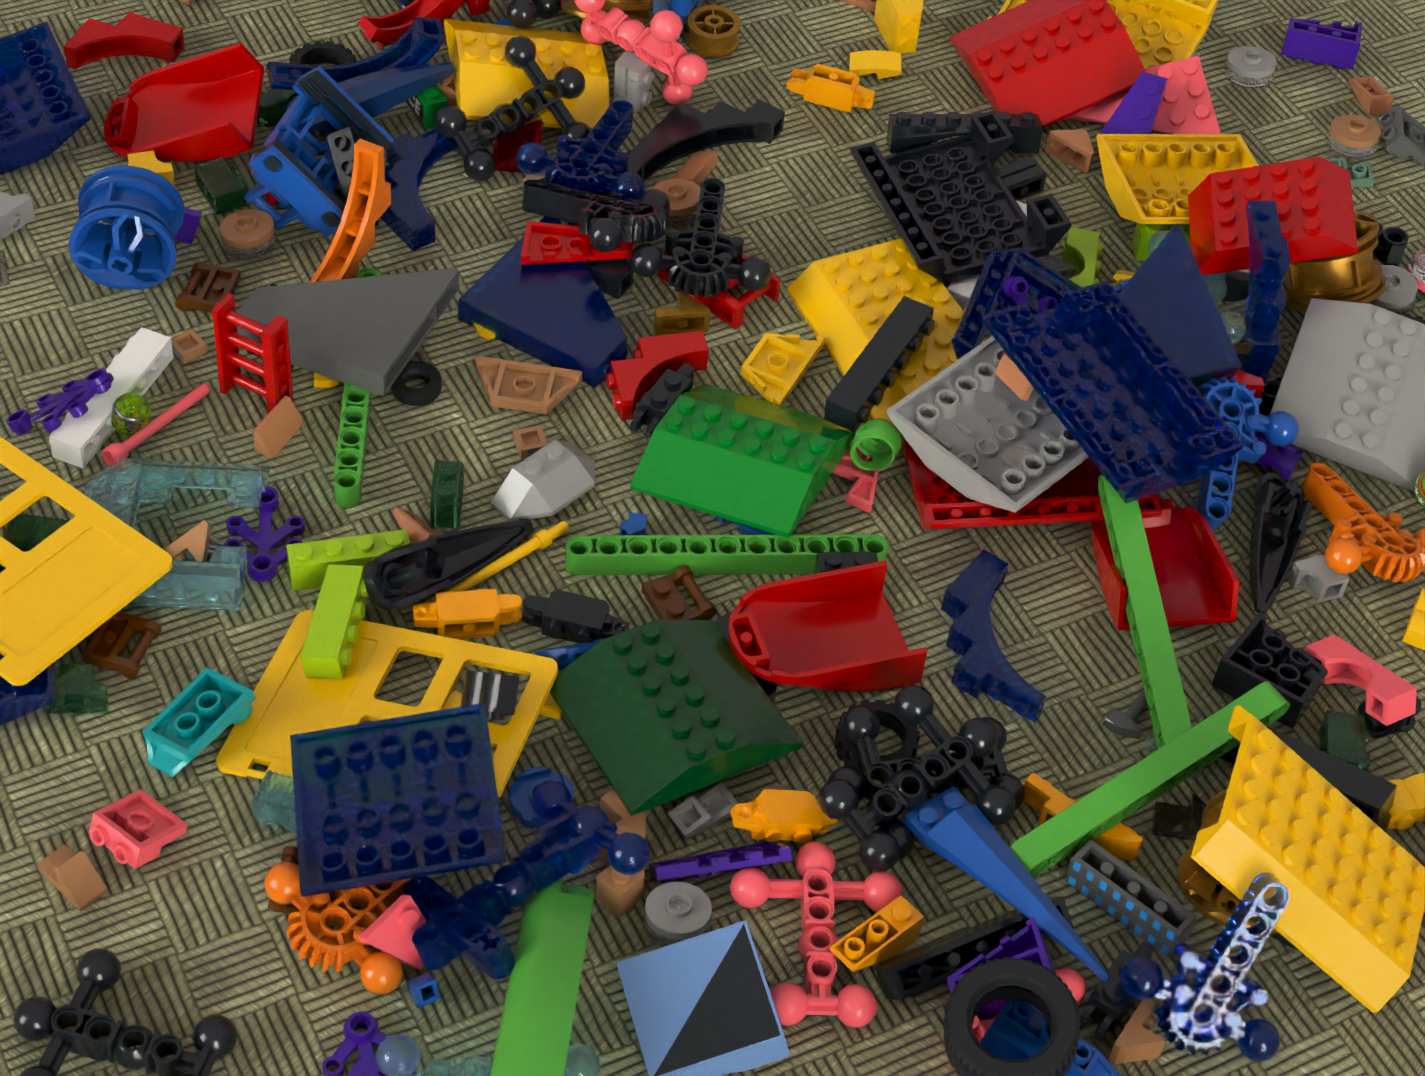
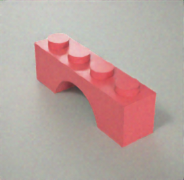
[1306,634,1417,726]

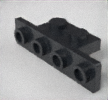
[327,127,379,227]

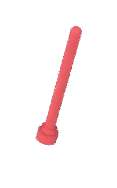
[101,384,210,469]

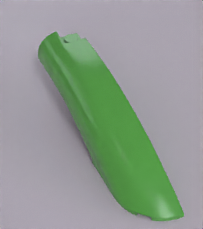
[490,872,595,1076]

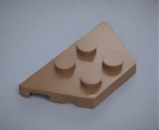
[475,355,582,415]

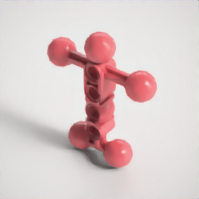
[574,0,708,105]
[730,841,903,1028]

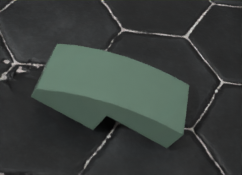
[1328,158,1374,188]

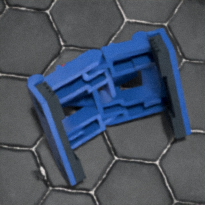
[244,66,394,238]

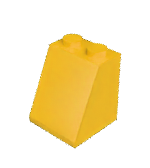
[874,0,924,54]

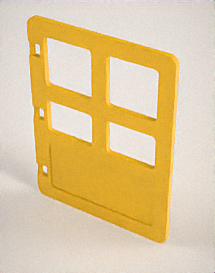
[0,436,173,686]
[216,610,558,828]

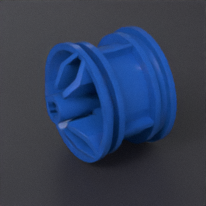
[69,165,184,290]

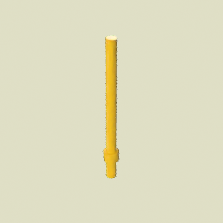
[421,521,569,604]

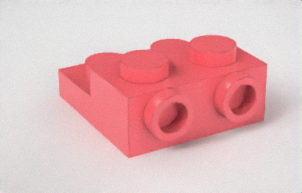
[89,789,188,869]

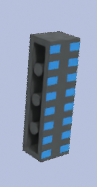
[1065,839,1197,958]

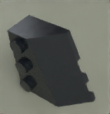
[1211,612,1328,729]

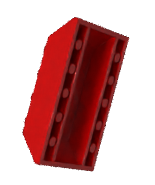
[1188,156,1358,277]

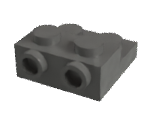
[1380,105,1425,167]

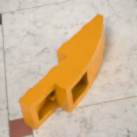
[1024,772,1143,861]

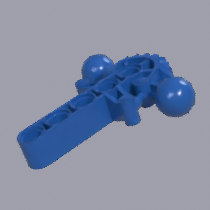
[1156,376,1299,531]

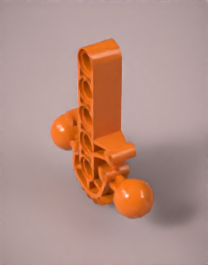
[1301,463,1425,583]
[264,829,445,995]

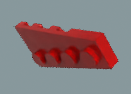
[520,221,633,265]

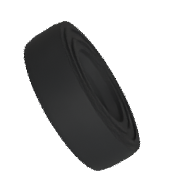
[391,361,442,406]

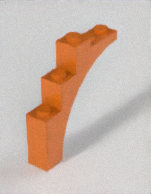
[309,139,391,283]

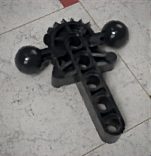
[629,178,772,299]
[522,180,671,252]

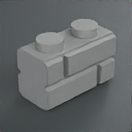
[613,51,654,113]

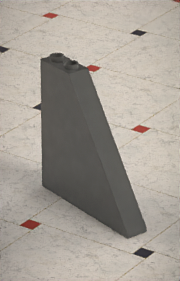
[237,268,459,396]

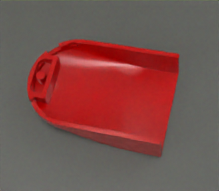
[104,43,264,162]
[1091,497,1239,630]
[728,560,927,692]

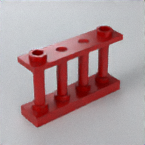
[657,251,781,329]
[212,293,293,414]

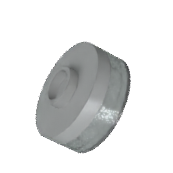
[1225,46,1276,88]
[1366,265,1418,315]
[644,882,712,947]

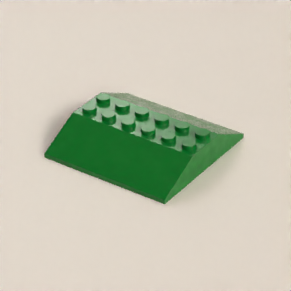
[630,384,858,538]

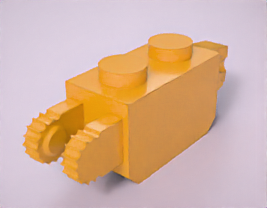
[786,64,876,113]
[413,589,522,639]
[730,789,838,843]

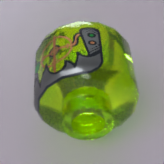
[111,393,151,436]

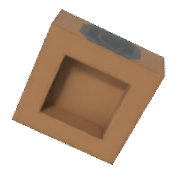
[171,328,208,364]
[513,425,548,459]

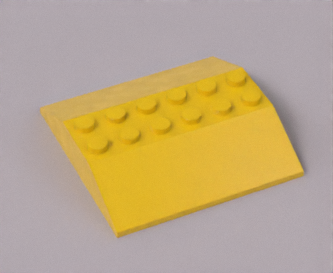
[444,19,610,133]
[1096,134,1259,224]

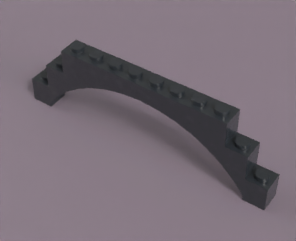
[568,100,785,299]

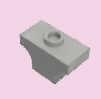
[0,191,35,241]
[1287,554,1350,603]

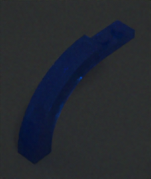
[266,17,446,90]

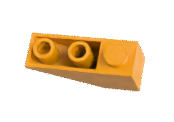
[829,895,924,972]

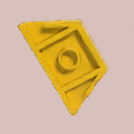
[740,333,825,406]

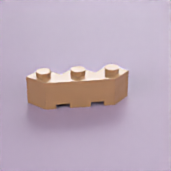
[596,789,646,918]

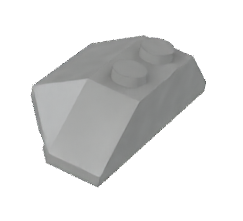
[491,439,595,522]

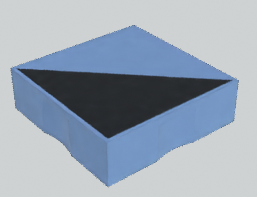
[616,920,791,1076]

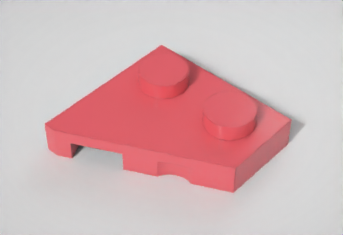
[358,894,443,970]

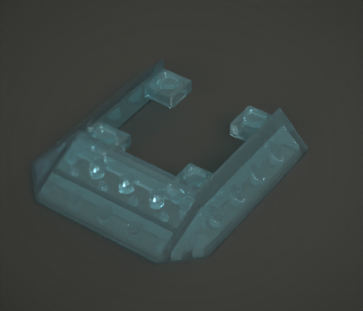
[84,458,270,611]

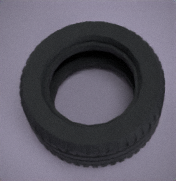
[943,957,1081,1076]

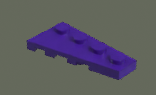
[648,841,792,884]

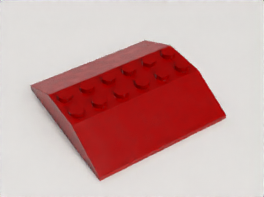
[949,0,1147,128]

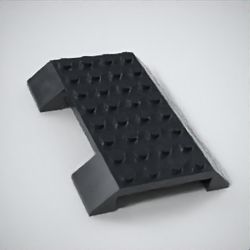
[850,110,1071,283]

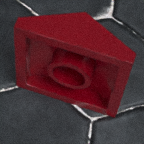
[492,119,544,173]

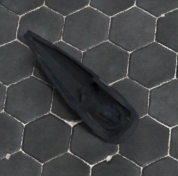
[1250,472,1312,615]
[363,520,534,610]

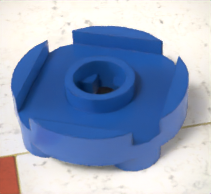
[509,767,574,829]

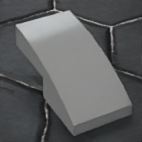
[667,782,739,839]

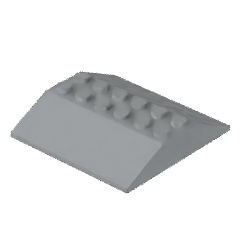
[1270,298,1425,492]
[886,328,1132,513]

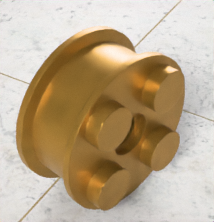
[686,5,741,57]

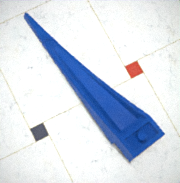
[903,786,1108,981]

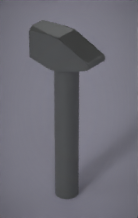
[1103,688,1147,739]

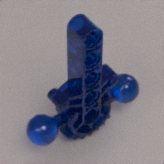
[515,100,646,202]
[1121,873,1290,1062]

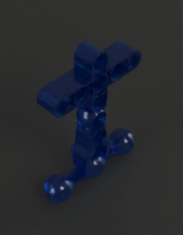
[403,780,650,979]

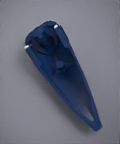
[287,62,456,134]

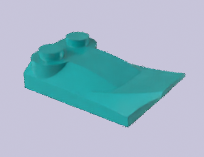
[142,667,256,778]

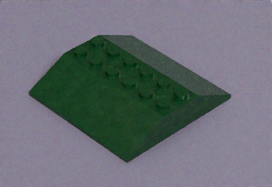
[549,619,803,816]

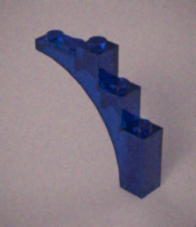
[380,129,458,251]
[1233,201,1291,381]
[941,549,1046,723]

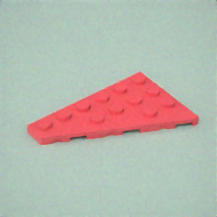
[1065,55,1221,134]

